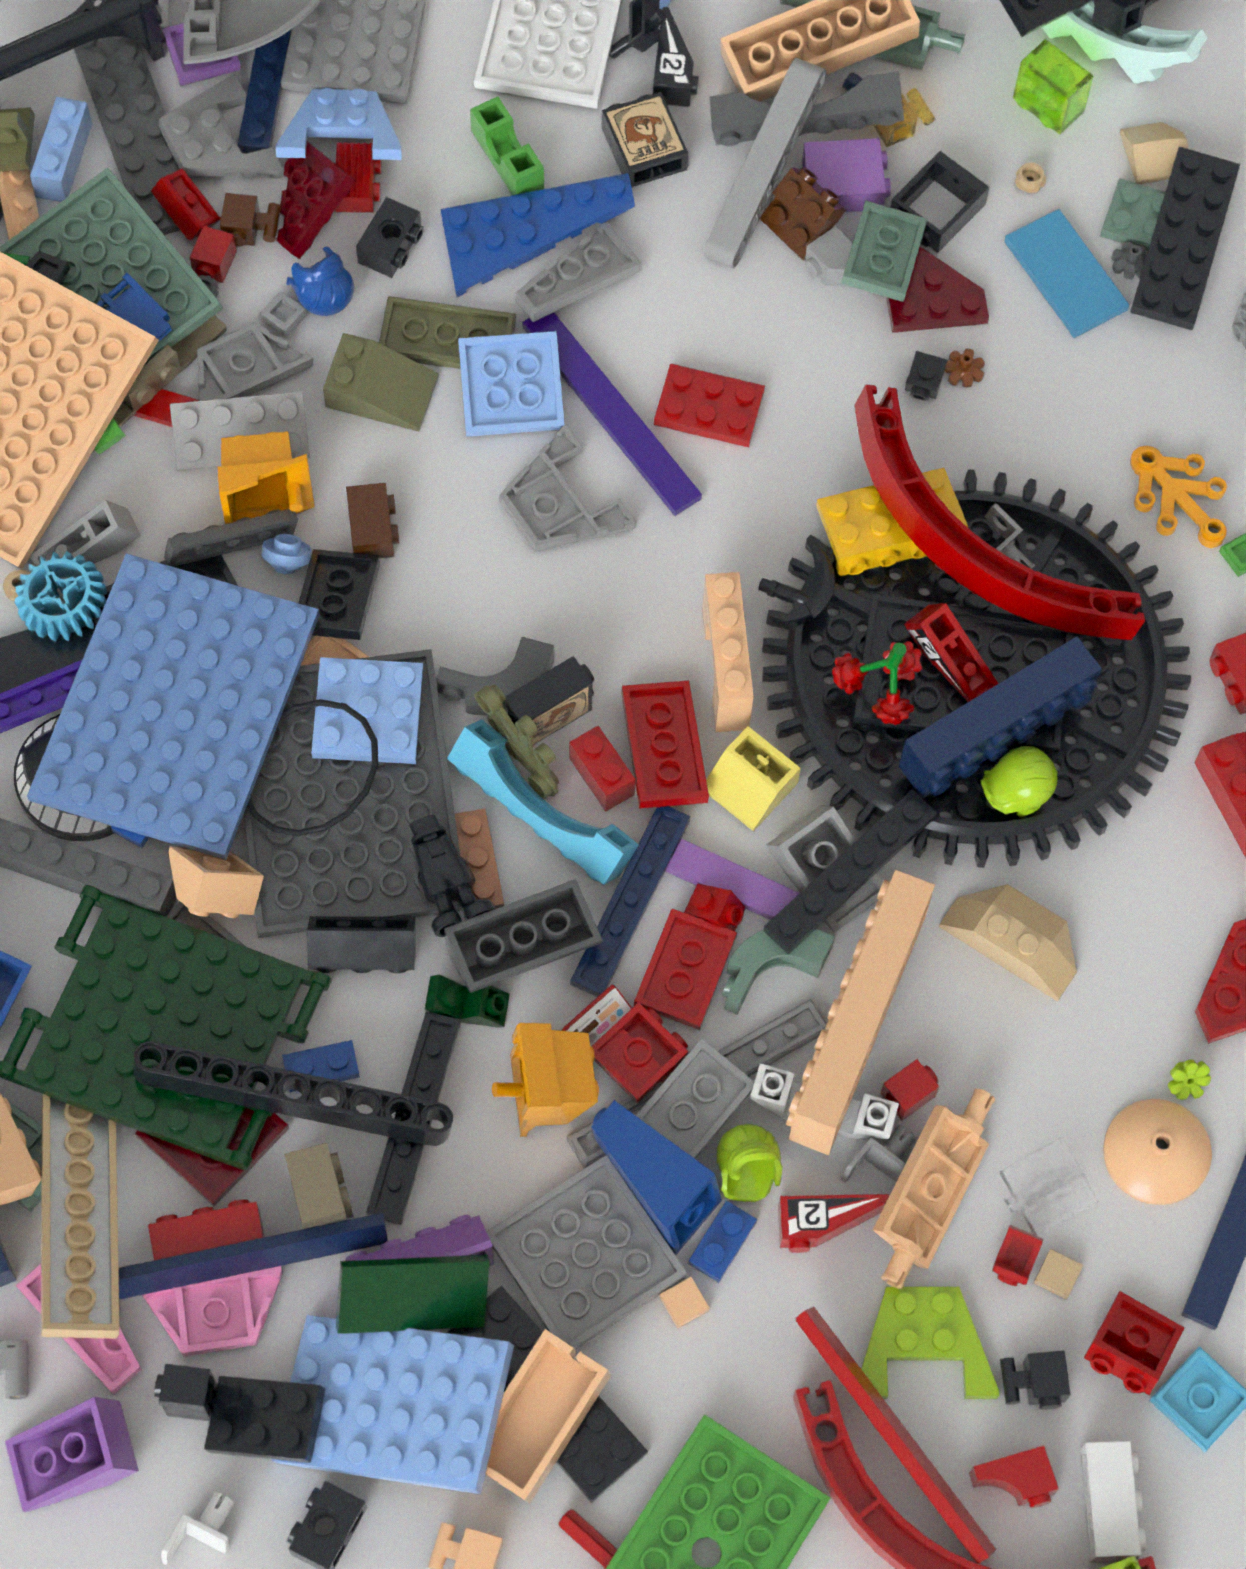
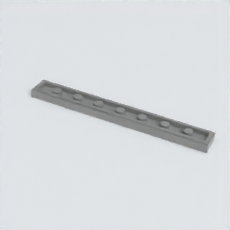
[567,999,827,1169]

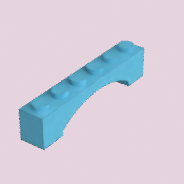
[447,719,639,885]

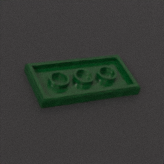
[336,1255,490,1334]

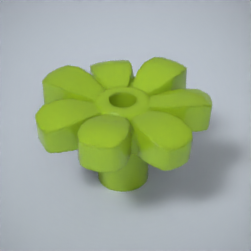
[1167,1059,1211,1100]

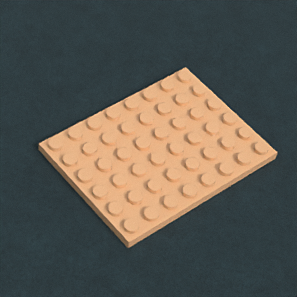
[0,252,159,569]

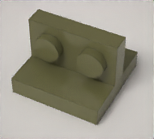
[0,107,35,172]

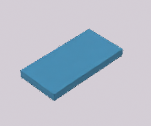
[1004,209,1129,338]

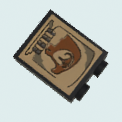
[601,92,688,187]
[504,656,594,746]

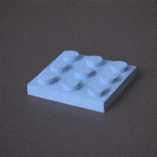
[458,331,565,437]
[311,657,423,764]

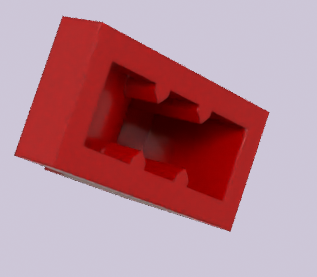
[969,1445,1059,1508]

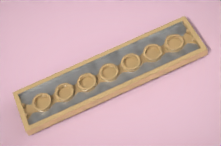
[41,1094,120,1338]

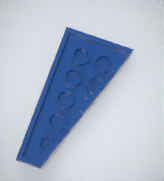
[440,173,635,297]

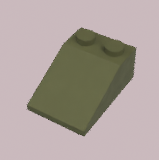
[323,333,439,431]

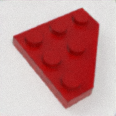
[1195,919,1246,1044]

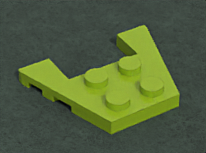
[861,1287,999,1399]

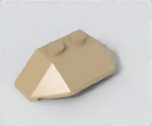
[939,884,1077,1002]

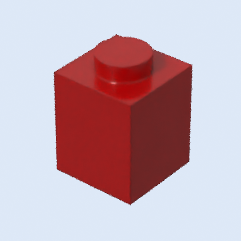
[189,226,237,283]
[880,1059,939,1121]

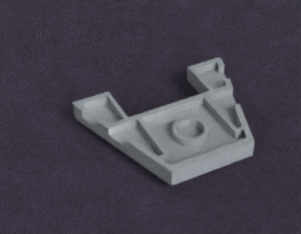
[158,75,284,178]
[499,425,637,551]

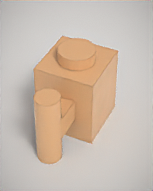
[428,1522,503,1569]

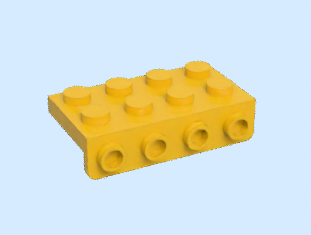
[816,467,968,576]

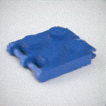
[96,273,172,342]

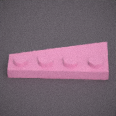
[16,1264,142,1395]

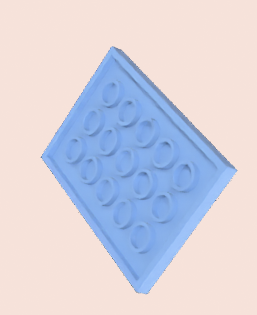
[271,1315,514,1494]

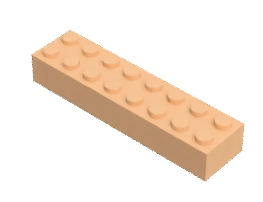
[786,870,935,1155]

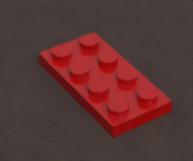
[621,680,709,809]

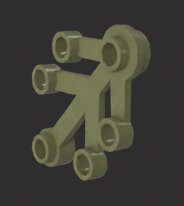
[474,684,559,799]

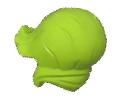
[981,746,1058,818]
[716,1124,783,1202]

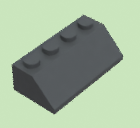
[444,879,603,993]

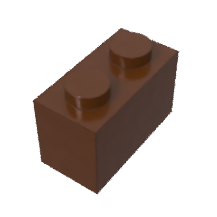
[346,482,399,558]

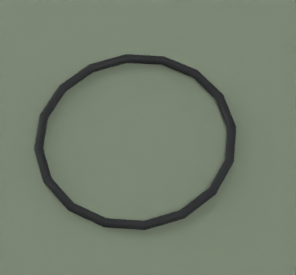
[247,699,379,837]

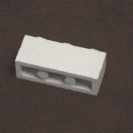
[1080,1441,1146,1563]

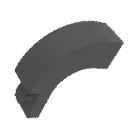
[436,637,554,716]

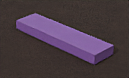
[666,838,799,920]

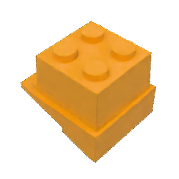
[217,431,315,524]
[492,1023,599,1137]

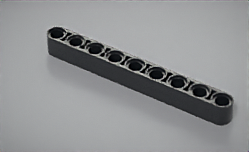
[133,1041,453,1146]

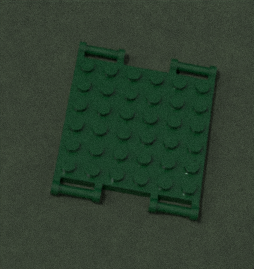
[0,885,332,1170]

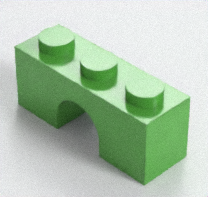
[470,96,544,195]

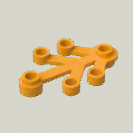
[1130,446,1227,548]

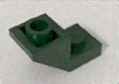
[424,974,510,1028]

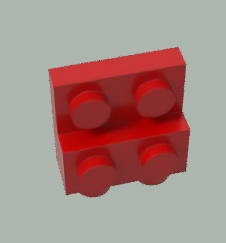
[592,1002,689,1103]
[1084,1291,1185,1395]

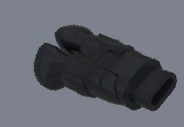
[409,815,495,937]

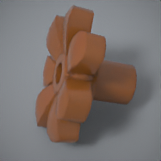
[945,349,985,387]

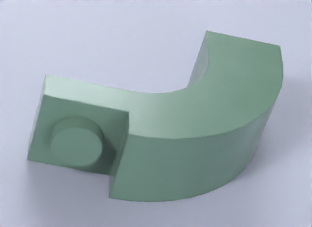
[722,929,835,1015]

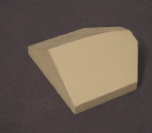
[1120,122,1188,184]

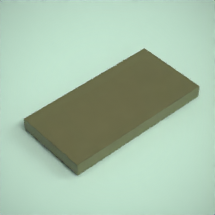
[379,296,516,369]

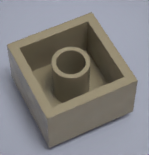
[284,1143,354,1229]

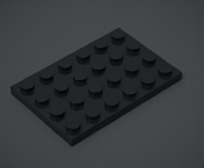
[853,593,1074,754]

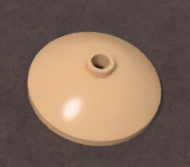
[1103,1099,1212,1205]

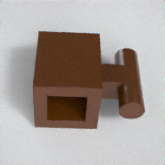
[220,193,281,247]

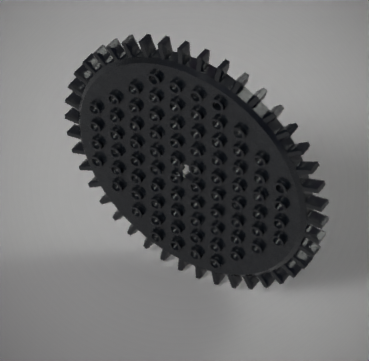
[762,469,1191,868]

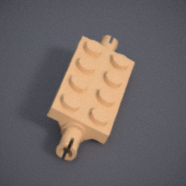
[873,1088,996,1289]

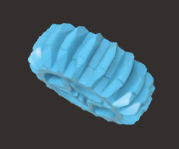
[15,551,107,642]

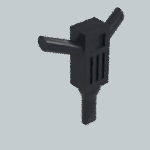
[610,0,667,58]

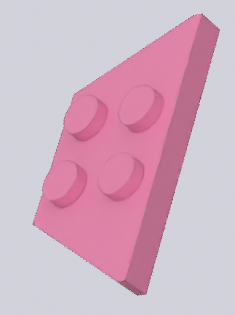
[142,1266,283,1357]

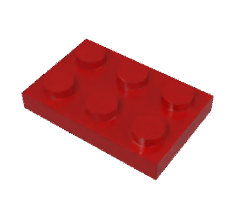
[654,363,765,447]
[634,908,737,1030]

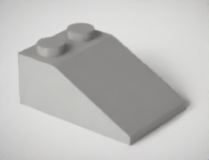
[766,805,883,932]

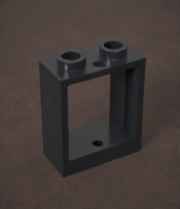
[890,151,990,253]

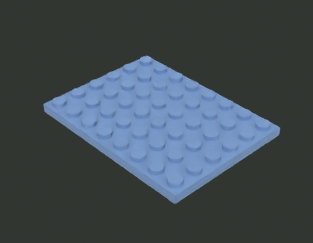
[27,553,320,860]

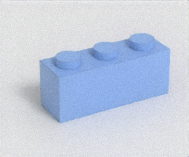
[30,97,92,202]

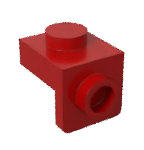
[684,883,745,931]
[992,1225,1044,1286]

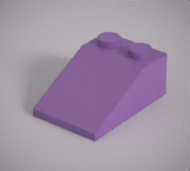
[5,1397,139,1512]

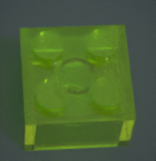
[1013,39,1094,135]

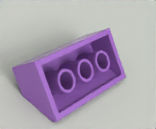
[345,1215,494,1266]

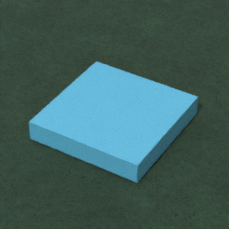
[1149,1346,1246,1453]

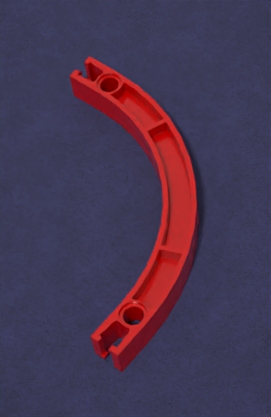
[854,384,1145,640]
[793,1380,1156,1569]

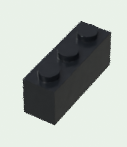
[307,916,416,973]

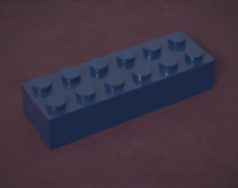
[899,636,1102,799]

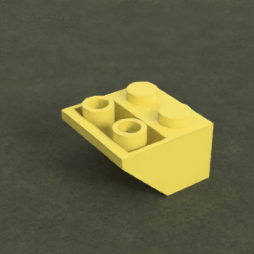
[706,726,801,832]

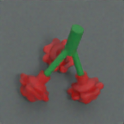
[832,641,923,725]

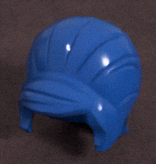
[286,246,355,316]

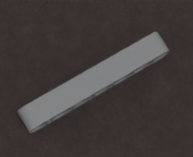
[704,57,826,268]

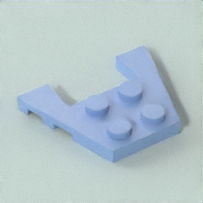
[276,88,402,160]

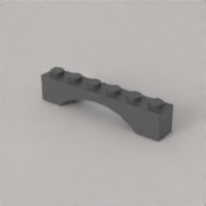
[710,71,905,146]

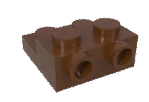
[760,167,846,260]

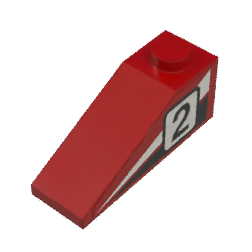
[904,603,999,702]
[778,1194,889,1253]

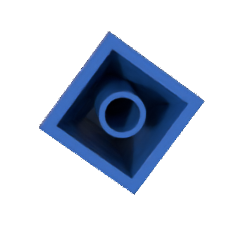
[591,1100,722,1255]

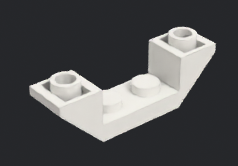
[750,1063,899,1139]

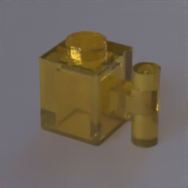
[873,88,935,147]

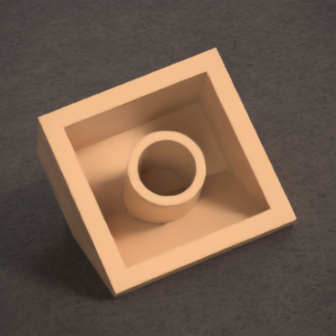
[168,846,264,918]

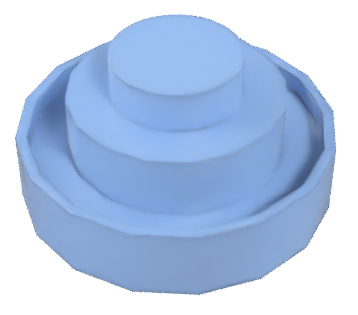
[261,534,312,574]

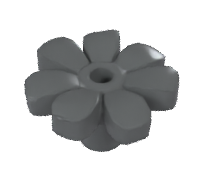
[1111,241,1147,280]

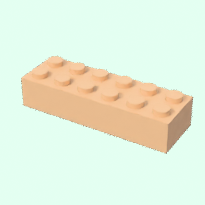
[720,0,920,102]

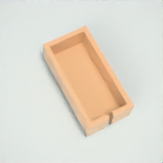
[485,1329,611,1504]

